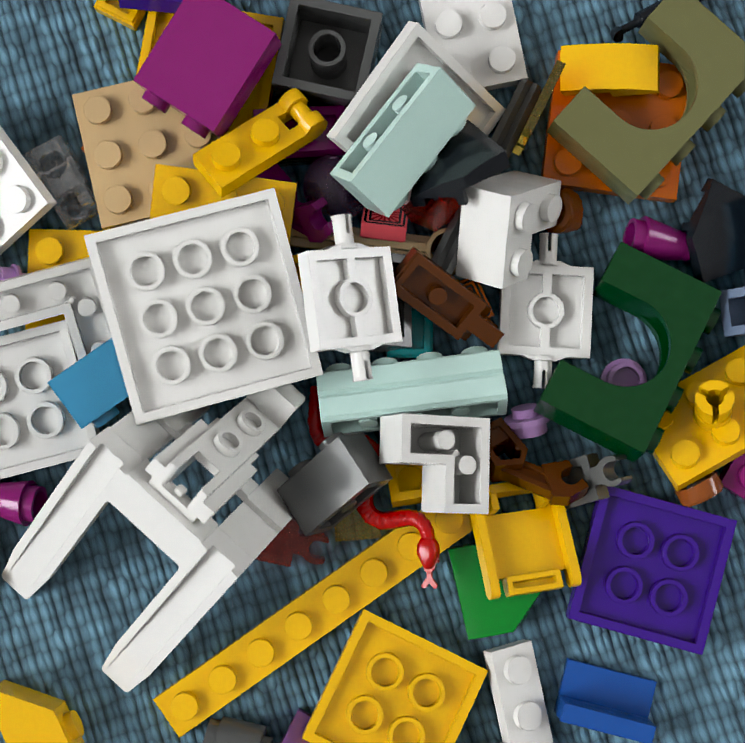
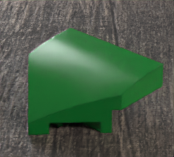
[448,543,541,640]

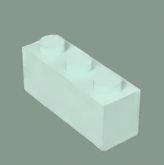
[330,63,476,218]

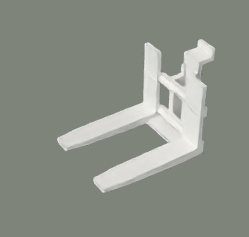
[2,384,305,692]

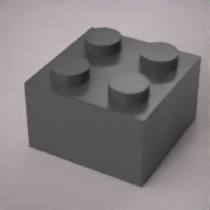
[271,0,383,109]

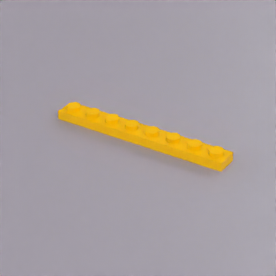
[153,509,473,738]

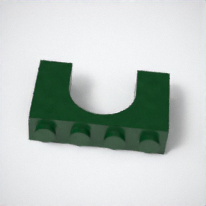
[533,242,722,463]

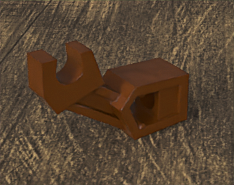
[489,417,589,506]

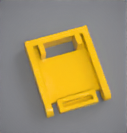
[469,482,582,600]

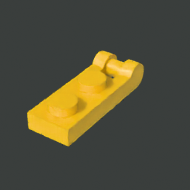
[193,88,328,198]

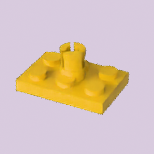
[652,345,745,492]

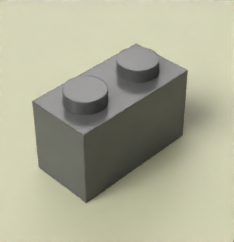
[277,432,393,537]

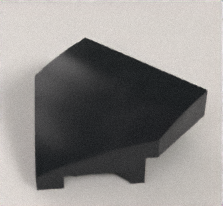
[410,120,510,207]
[680,178,745,283]

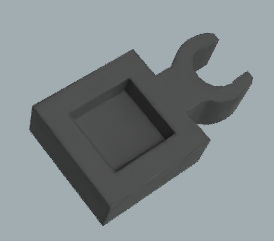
[562,453,633,509]

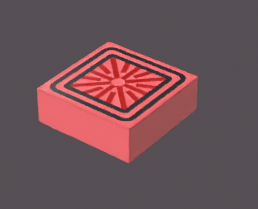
[360,204,409,242]

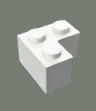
[456,170,562,289]
[379,413,490,514]

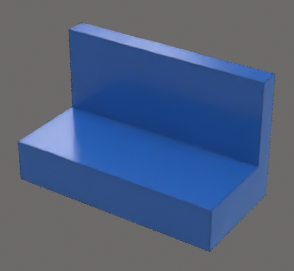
[554,658,657,743]

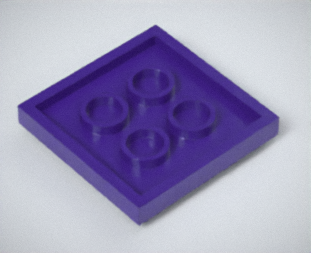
[565,487,737,655]

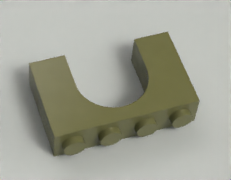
[547,0,745,204]

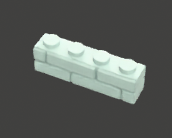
[316,346,508,437]

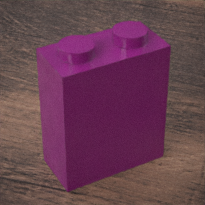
[133,0,282,139]

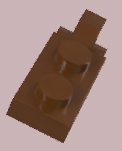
[393,246,504,348]

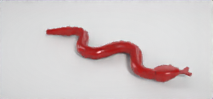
[307,386,440,589]

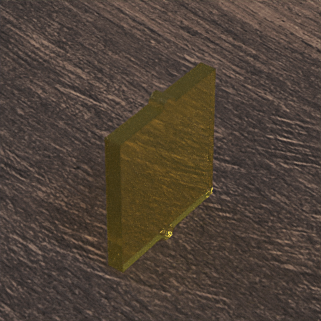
[512,60,565,156]

